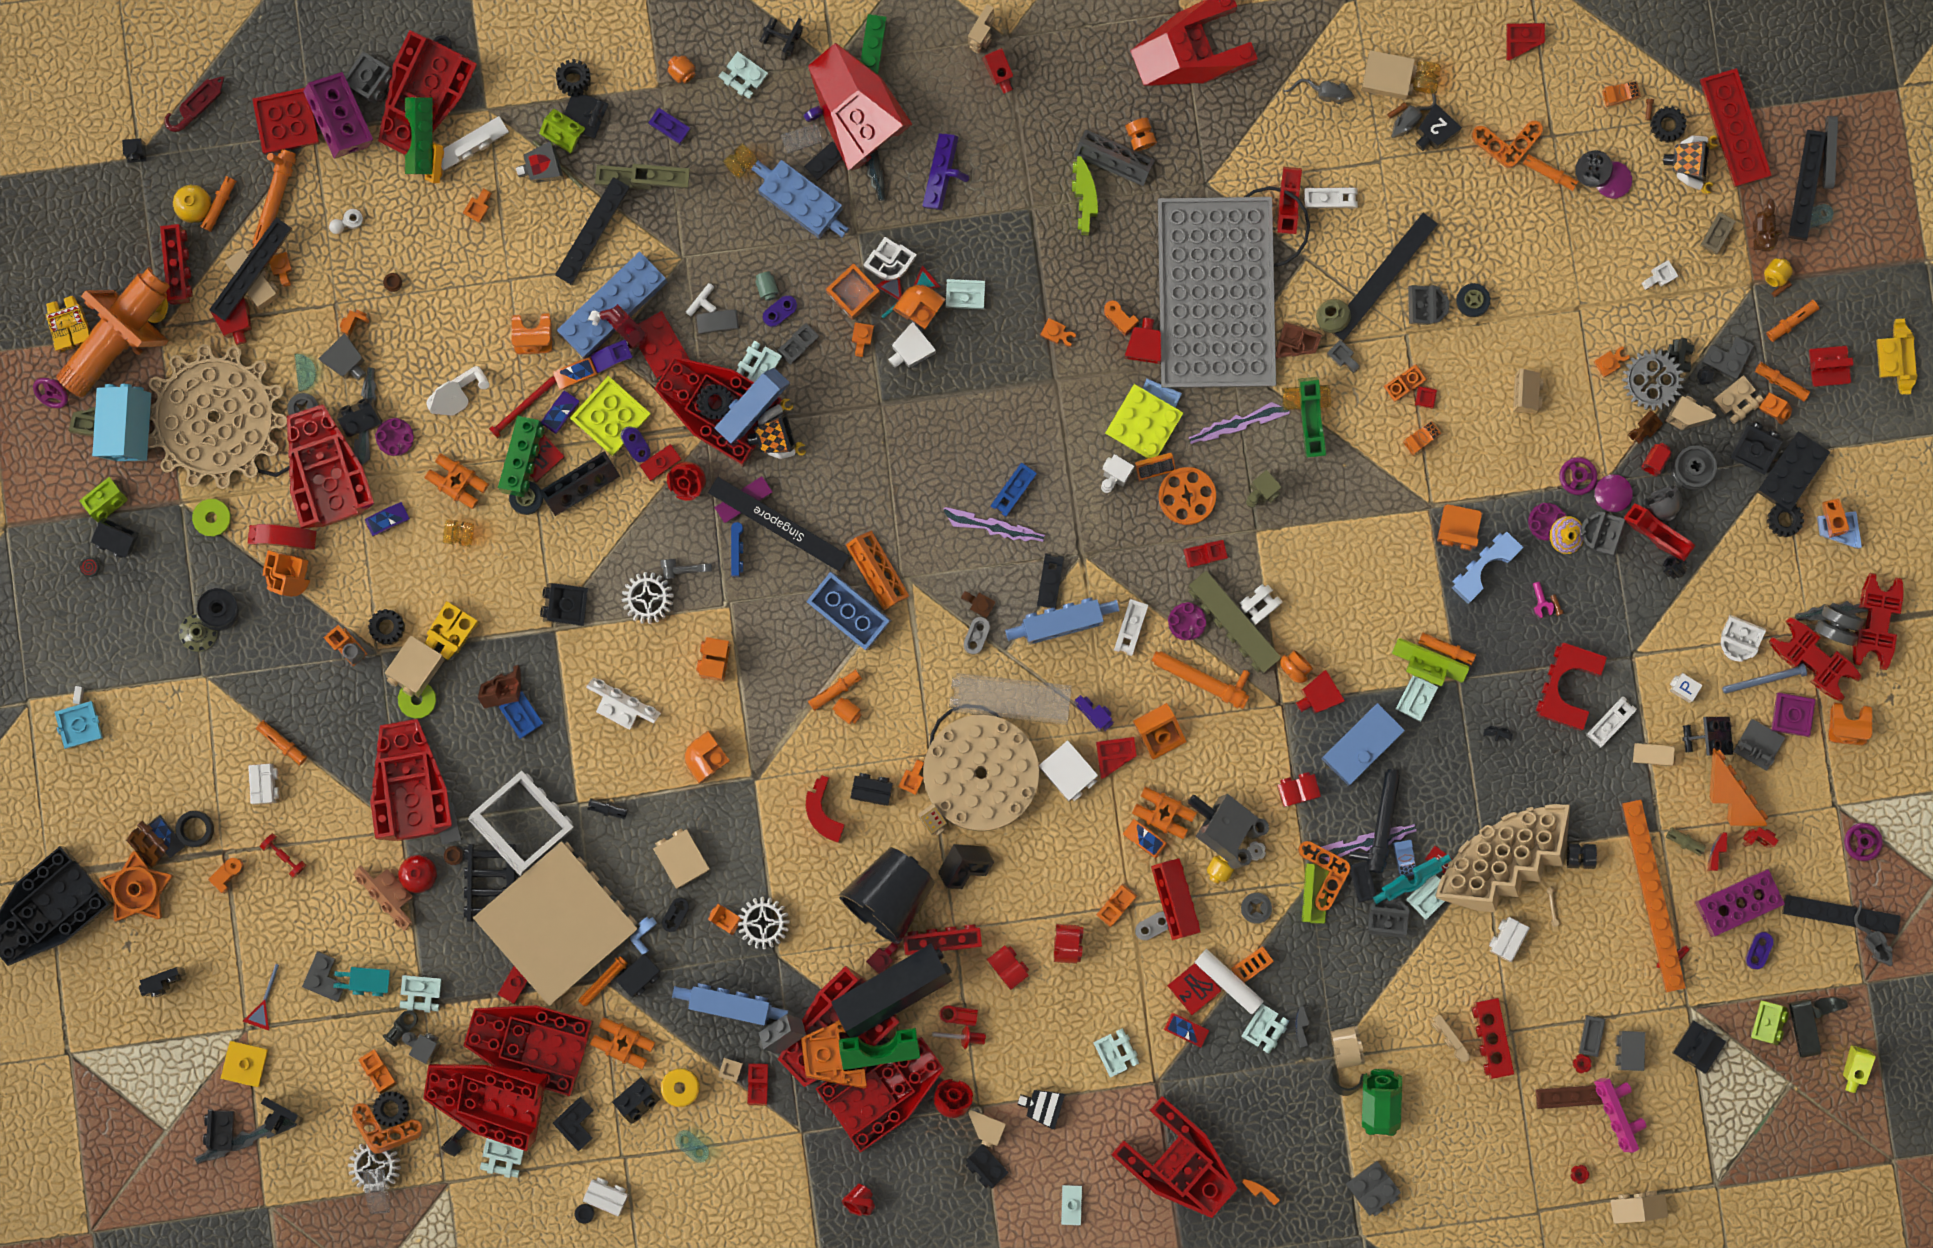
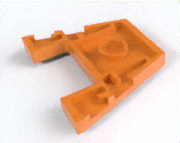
[801,1020,866,1088]

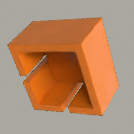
[696,637,731,682]

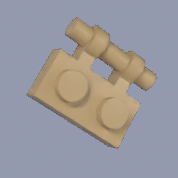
[1713,375,1764,424]

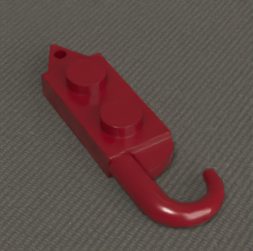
[164,76,224,132]

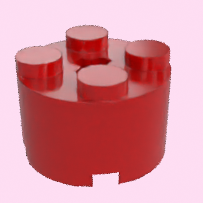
[1054,924,1084,964]

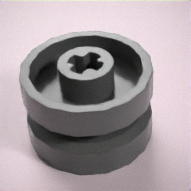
[1671,446,1717,490]
[1814,605,1865,646]

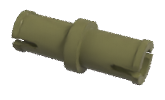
[1666,827,1706,856]

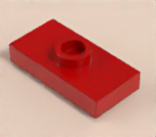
[639,444,682,482]
[497,966,528,1004]

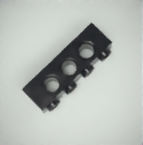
[540,451,620,516]

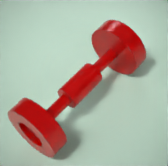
[260,833,306,879]

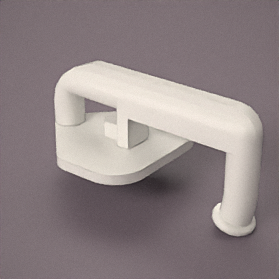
[426,366,490,416]

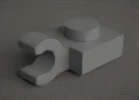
[1327,340,1359,373]

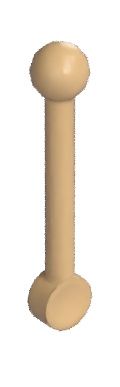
[1546,887,1559,927]

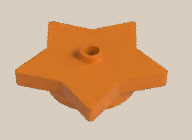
[99,851,173,922]

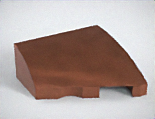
[1275,322,1322,359]
[478,665,521,709]

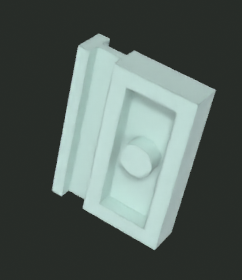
[946,279,985,309]
[1396,676,1438,722]
[1406,875,1445,920]

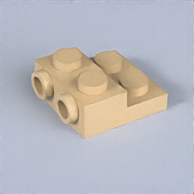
[968,4,995,54]

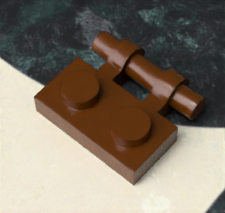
[126,821,169,868]

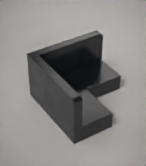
[938,844,994,889]

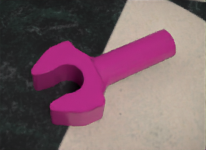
[1533,582,1554,618]

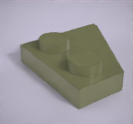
[69,407,95,437]

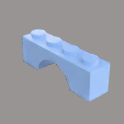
[1452,532,1523,604]

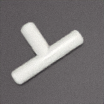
[686,283,717,316]

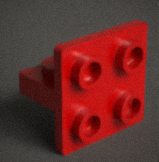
[1809,346,1853,387]

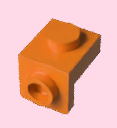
[340,310,370,337]
[1759,392,1792,425]
[708,904,743,935]

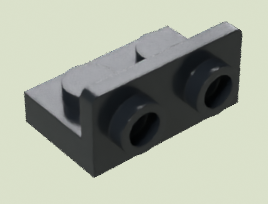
[203,1109,235,1151]
[965,1144,1009,1189]

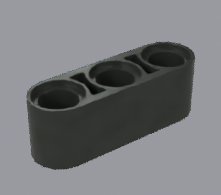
[1789,999,1821,1058]

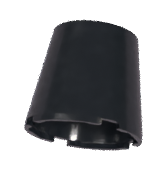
[839,847,935,944]

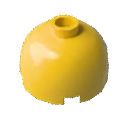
[173,184,211,223]

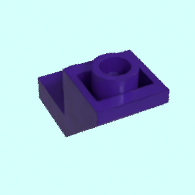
[591,340,632,373]

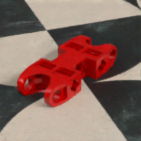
[1852,572,1904,670]
[1769,617,1862,702]

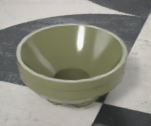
[1316,299,1351,333]

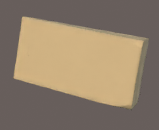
[1633,743,1675,766]

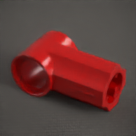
[939,1005,978,1026]

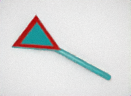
[882,265,940,318]

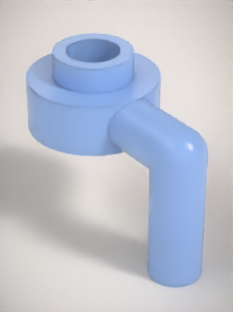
[630,917,657,955]

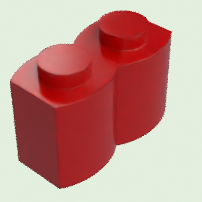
[1641,443,1672,477]
[1276,772,1321,808]
[986,945,1029,990]

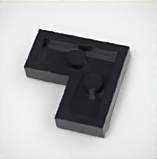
[552,1096,594,1151]

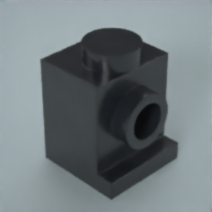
[122,138,147,163]

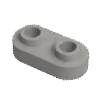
[964,617,990,655]
[1135,912,1168,940]

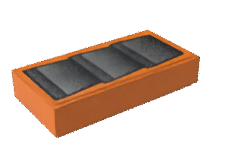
[1135,452,1176,481]

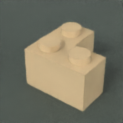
[1611,1191,1668,1223]

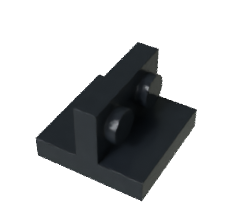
[1672,1020,1726,1074]
[261,1097,303,1135]

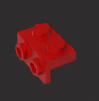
[1742,827,1779,848]

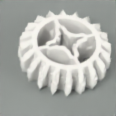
[622,572,674,624]
[738,897,790,949]
[348,1141,401,1193]

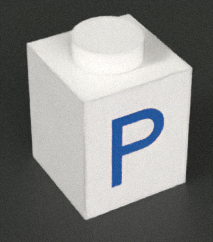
[1670,673,1702,703]

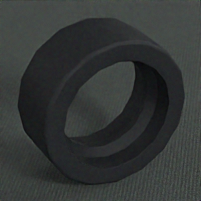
[176,811,214,847]

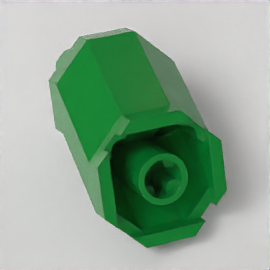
[1362,1069,1402,1136]

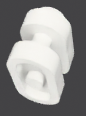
[1239,584,1283,626]

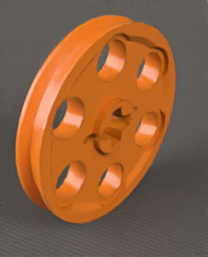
[1158,467,1216,525]

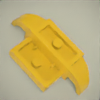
[1876,318,1918,394]

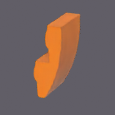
[1383,364,1427,402]

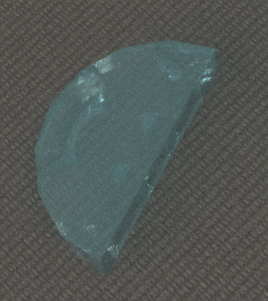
[295,354,317,392]

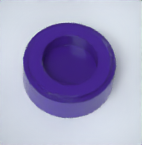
[804,106,823,122]

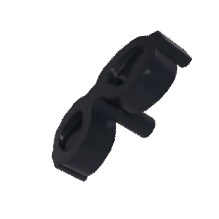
[1483,726,1513,742]

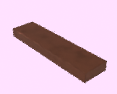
[1535,1084,1614,1109]

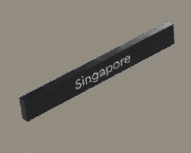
[708,477,849,572]

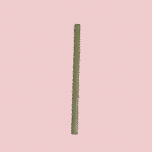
[532,140,583,189]

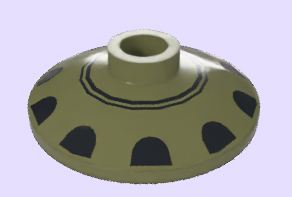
[179,614,218,652]

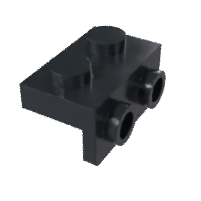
[337,397,383,438]
[612,1076,661,1124]

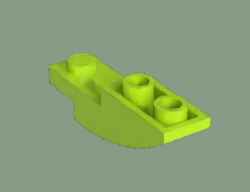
[1072,156,1098,235]

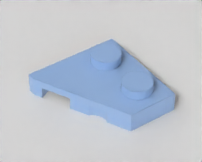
[1817,511,1862,549]

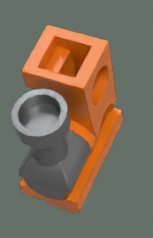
[323,625,368,667]

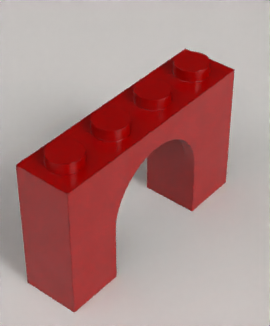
[1535,642,1607,731]

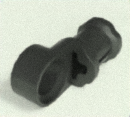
[383,1010,418,1047]

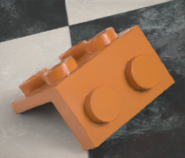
[1437,504,1482,551]

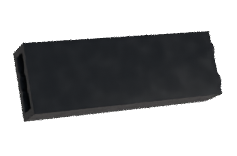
[831,943,953,1038]

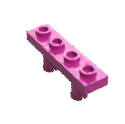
[1594,1078,1647,1153]

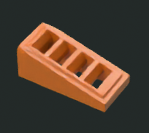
[1231,946,1274,983]

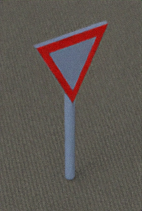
[875,278,922,333]
[242,964,279,1031]

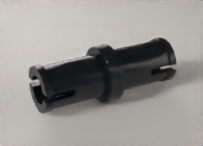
[587,798,628,820]

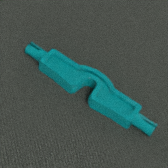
[1373,854,1452,904]

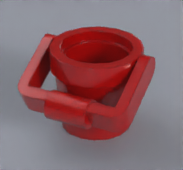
[842,1184,875,1216]

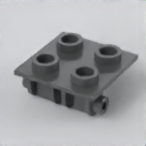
[1733,719,1785,771]

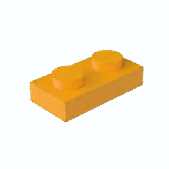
[425,142,444,184]

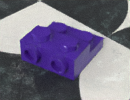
[1074,695,1114,732]

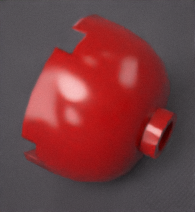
[667,461,706,501]
[398,855,437,893]
[934,1079,973,1118]

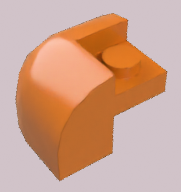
[892,285,945,329]
[263,550,310,597]
[685,731,730,784]

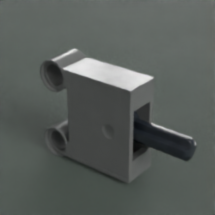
[1188,793,1269,869]

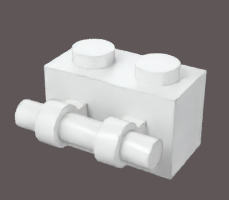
[1101,454,1134,493]

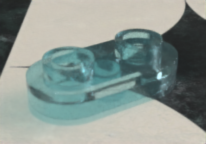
[1809,204,1834,229]
[675,1130,709,1163]

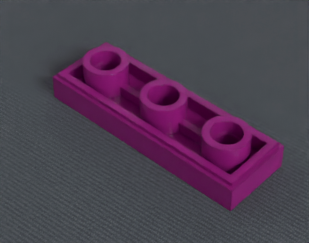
[714,476,772,523]

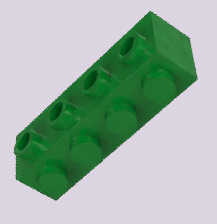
[498,416,544,497]

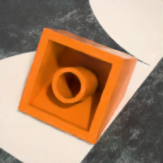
[1133,703,1186,760]

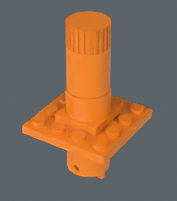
[56,267,170,398]

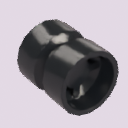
[1566,844,1597,869]

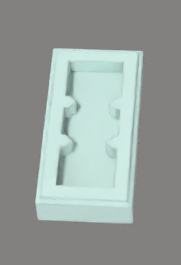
[1061,1185,1082,1225]

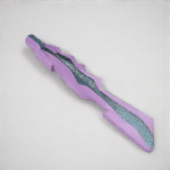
[1188,402,1290,444]
[943,507,1045,542]
[1312,824,1416,862]

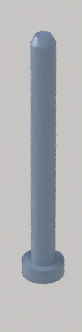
[1722,663,1807,694]

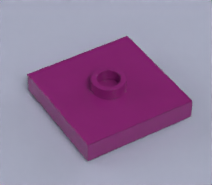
[1771,692,1816,738]

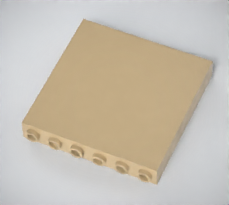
[473,841,638,1006]

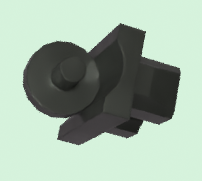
[1663,338,1694,373]

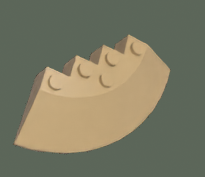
[1435,804,1570,913]

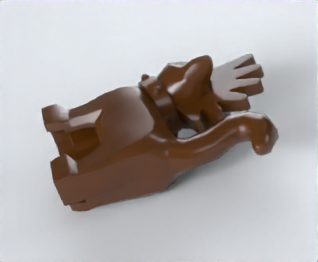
[1753,199,1782,251]

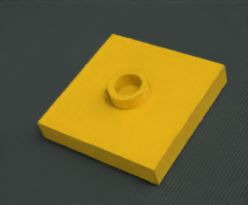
[220,1041,268,1087]

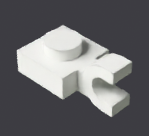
[1641,260,1678,290]

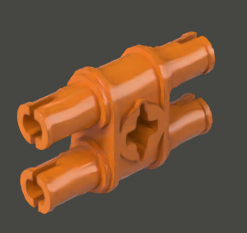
[424,453,489,509]
[1132,786,1197,839]
[590,1017,656,1070]

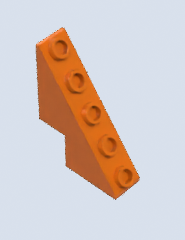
[1709,748,1768,826]

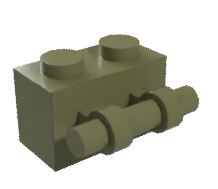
[1246,470,1281,508]

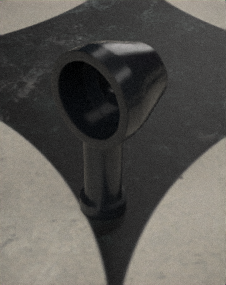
[441,1126,469,1157]

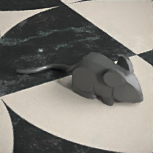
[1284,79,1355,104]
[1391,82,1436,138]
[1854,899,1893,966]

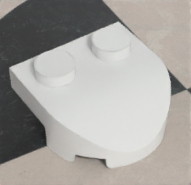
[1721,615,1766,662]

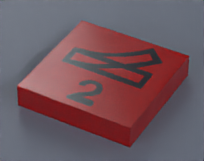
[530,435,565,483]
[1167,963,1221,1015]

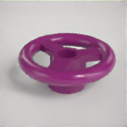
[33,378,68,408]
[1559,457,1597,495]
[1844,823,1883,861]

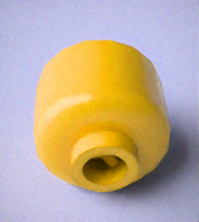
[1764,258,1793,287]
[1207,855,1235,884]

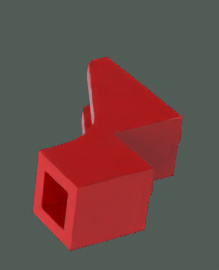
[1624,503,1695,561]

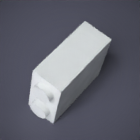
[1039,741,1098,802]

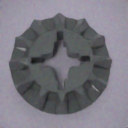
[287,393,318,415]
[1241,893,1272,924]

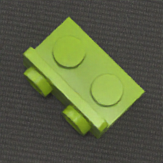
[539,109,585,154]
[79,477,128,523]
[1751,1000,1789,1046]

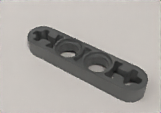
[1822,116,1838,189]

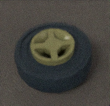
[1456,283,1491,318]
[509,481,543,515]

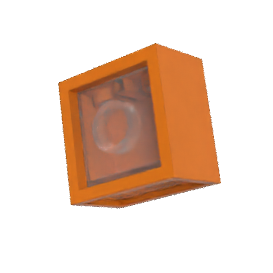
[826,263,880,320]

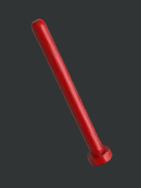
[489,376,556,439]

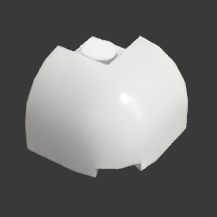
[863,237,917,280]

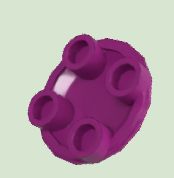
[1596,161,1632,200]
[375,418,414,456]
[1595,474,1633,512]
[1528,503,1566,541]
[1168,602,1206,641]

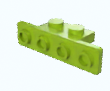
[1392,638,1469,686]

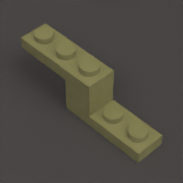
[595,164,690,190]

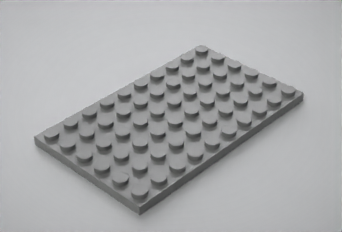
[1158,197,1276,388]

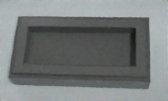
[1578,1015,1605,1057]

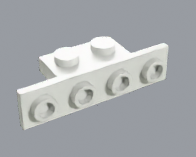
[441,116,509,171]
[586,677,661,730]

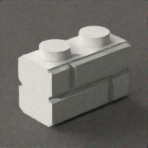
[248,764,279,805]
[1489,917,1530,962]
[583,1177,629,1216]

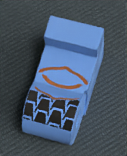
[1392,840,1416,877]

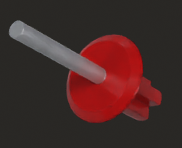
[932,1025,986,1049]

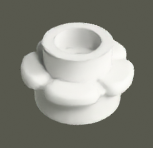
[1247,841,1266,861]

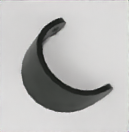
[1812,997,1848,1018]
[1329,1066,1364,1096]

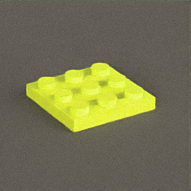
[570,376,651,457]
[1105,384,1183,459]

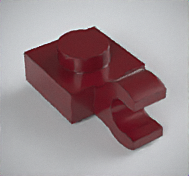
[866,943,898,974]

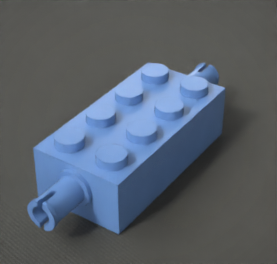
[751,160,849,239]
[1005,597,1120,645]
[672,983,789,1026]

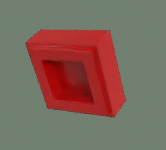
[1414,386,1437,409]

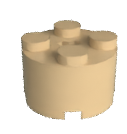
[1330,1026,1365,1069]

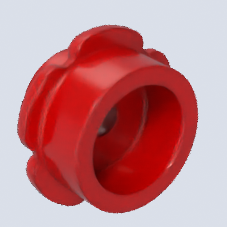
[1573,1054,1592,1073]
[1570,1165,1590,1184]

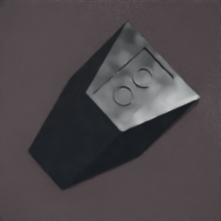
[0,846,114,966]

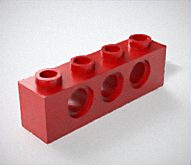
[1472,998,1515,1079]

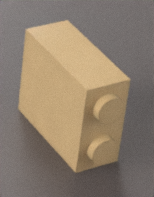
[1361,50,1417,100]
[385,636,444,698]
[653,828,710,889]

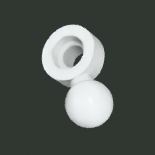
[329,209,363,234]

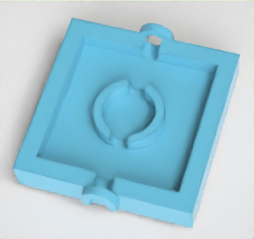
[54,701,103,749]

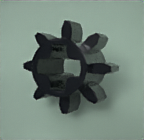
[1663,556,1687,579]

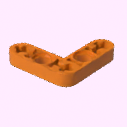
[1471,121,1543,168]
[1298,841,1350,911]
[352,1103,422,1154]

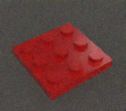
[252,88,320,155]

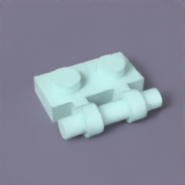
[719,51,768,99]
[736,341,782,383]
[400,975,442,1013]
[1241,1004,1289,1054]
[1093,1028,1139,1077]
[480,1138,524,1178]

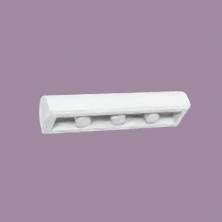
[1195,948,1264,1014]

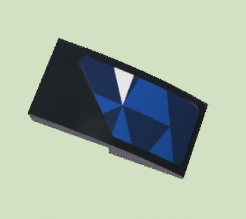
[147,814,185,858]

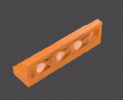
[846,530,909,611]

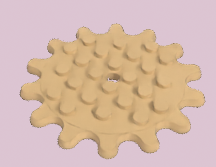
[148,344,287,489]

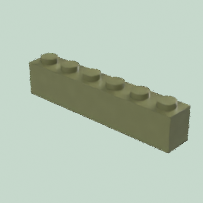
[1188,571,1281,674]

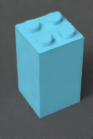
[92,384,151,461]

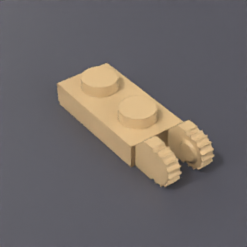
[1431,1014,1470,1062]

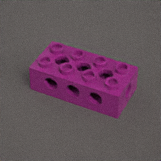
[303,72,373,159]
[1695,869,1785,937]

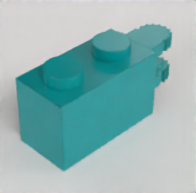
[333,967,390,997]

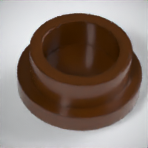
[383,273,403,292]
[444,846,463,865]

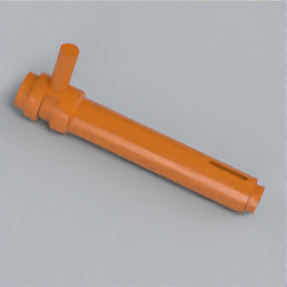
[252,149,297,248]
[1151,651,1250,709]

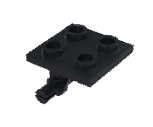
[759,17,803,61]
[564,92,609,139]
[1682,717,1733,756]

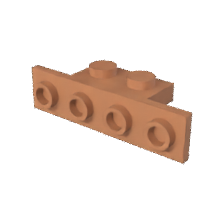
[353,865,413,931]

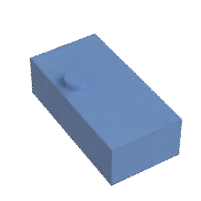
[715,368,790,444]
[806,572,892,650]
[1321,703,1405,786]

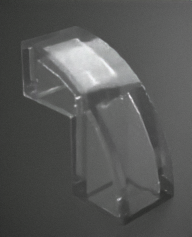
[363,1169,390,1214]

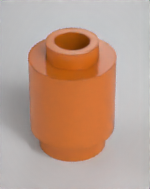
[833,697,862,725]

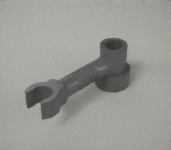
[660,559,712,579]

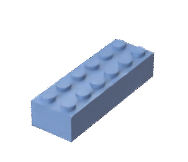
[557,251,668,359]

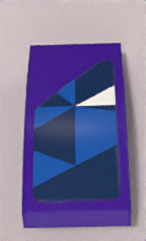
[541,390,580,434]
[365,502,410,537]

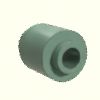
[755,271,779,301]

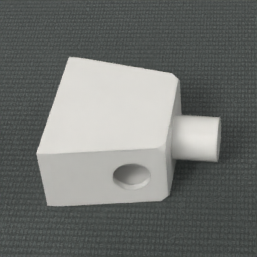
[888,322,936,368]

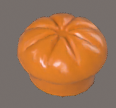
[1280,650,1313,683]

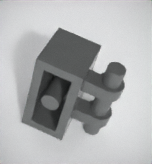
[402,1032,442,1064]

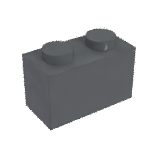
[759,1014,806,1054]
[1615,1031,1645,1071]

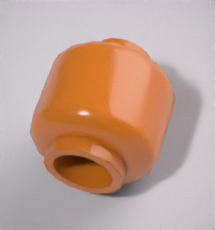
[667,55,696,84]

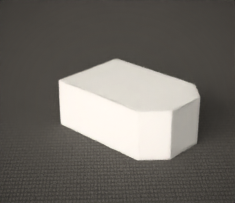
[73,686,84,704]

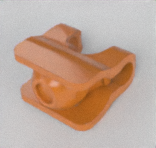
[512,313,552,355]
[1828,702,1872,746]

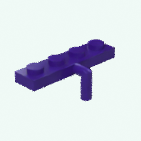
[922,133,969,210]

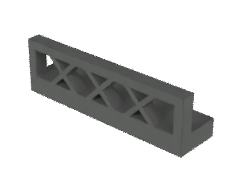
[1074,130,1155,186]

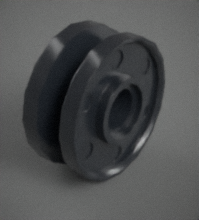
[196,588,239,631]

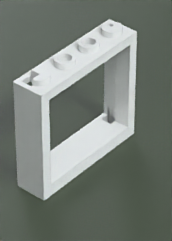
[468,771,573,876]

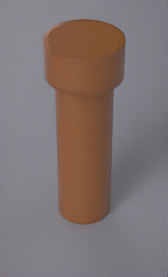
[1645,99,1654,121]
[1387,102,1408,119]
[1771,280,1792,298]
[1550,594,1564,616]

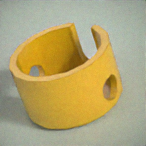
[661,1069,700,1107]

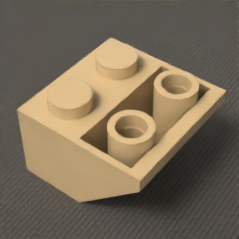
[1665,396,1716,430]

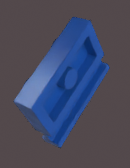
[499,692,543,739]

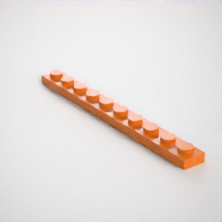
[1621,800,1686,993]

